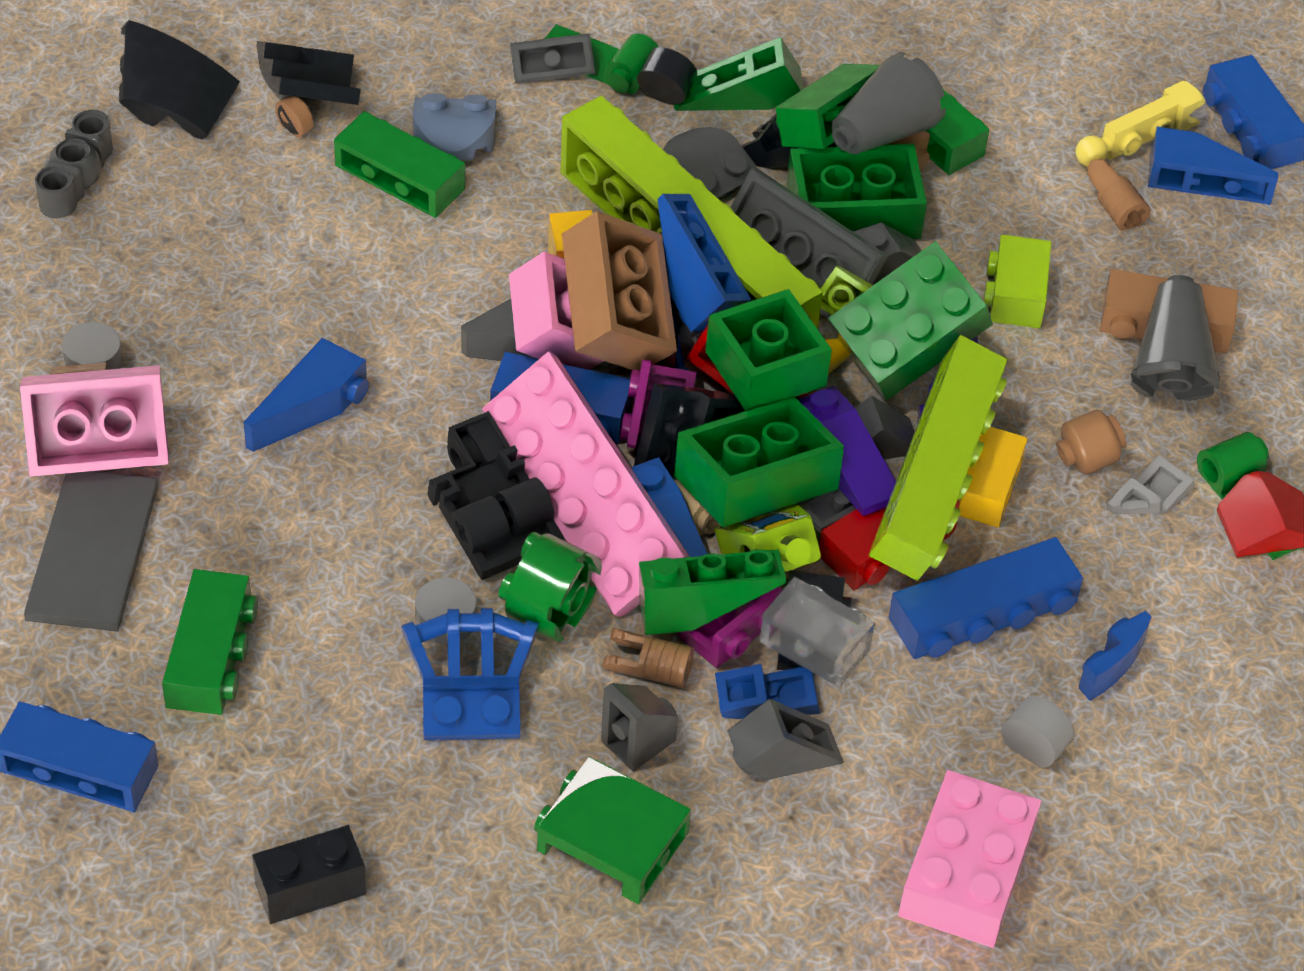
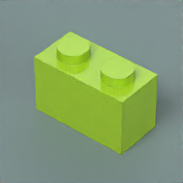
[983,234,1051,329]

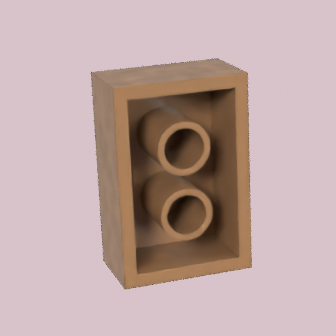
[562,211,677,371]

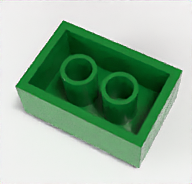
[786,144,927,239]
[828,241,993,401]
[674,396,844,527]

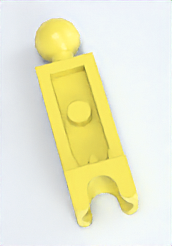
[1075,81,1205,167]

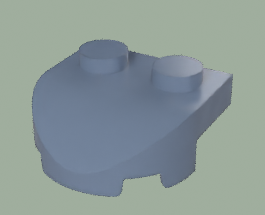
[413,93,496,161]

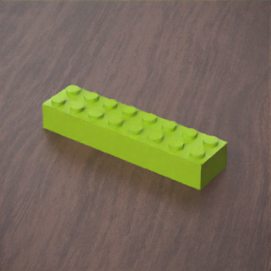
[560,95,823,329]

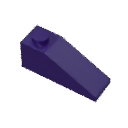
[797,385,896,516]

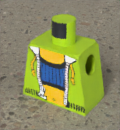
[714,503,821,572]

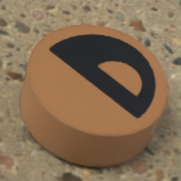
[275,95,313,138]

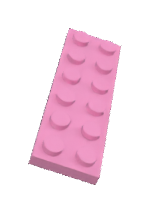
[482,351,690,617]

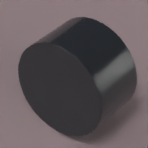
[637,47,698,105]

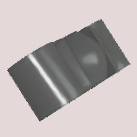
[35,109,113,218]

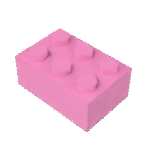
[20,365,169,477]
[898,770,1042,948]

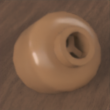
[1056,410,1126,474]

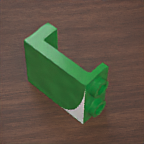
[534,756,691,905]

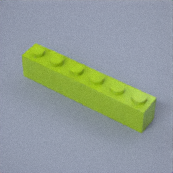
[868,335,1008,581]

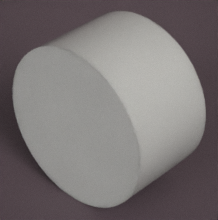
[62,322,123,370]
[415,577,476,645]
[1002,696,1074,768]

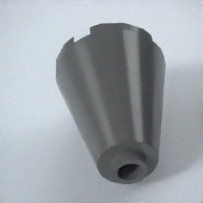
[832,52,946,154]
[1131,275,1220,401]

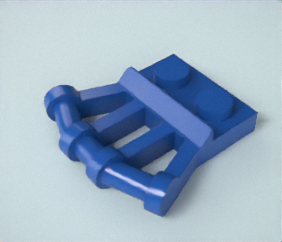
[401,608,539,740]

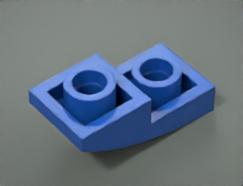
[1079,610,1152,701]

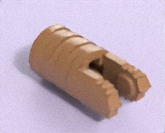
[1087,158,1151,231]
[601,628,694,688]

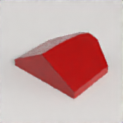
[1216,471,1304,558]

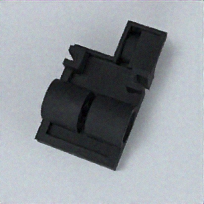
[427,411,564,581]

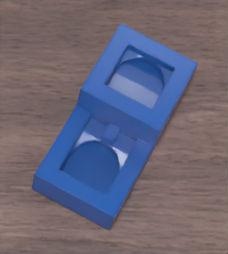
[715,664,820,719]

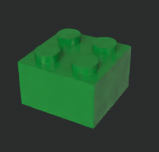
[705,289,832,411]

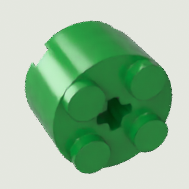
[498,532,602,642]

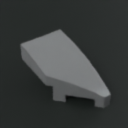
[1107,455,1195,514]

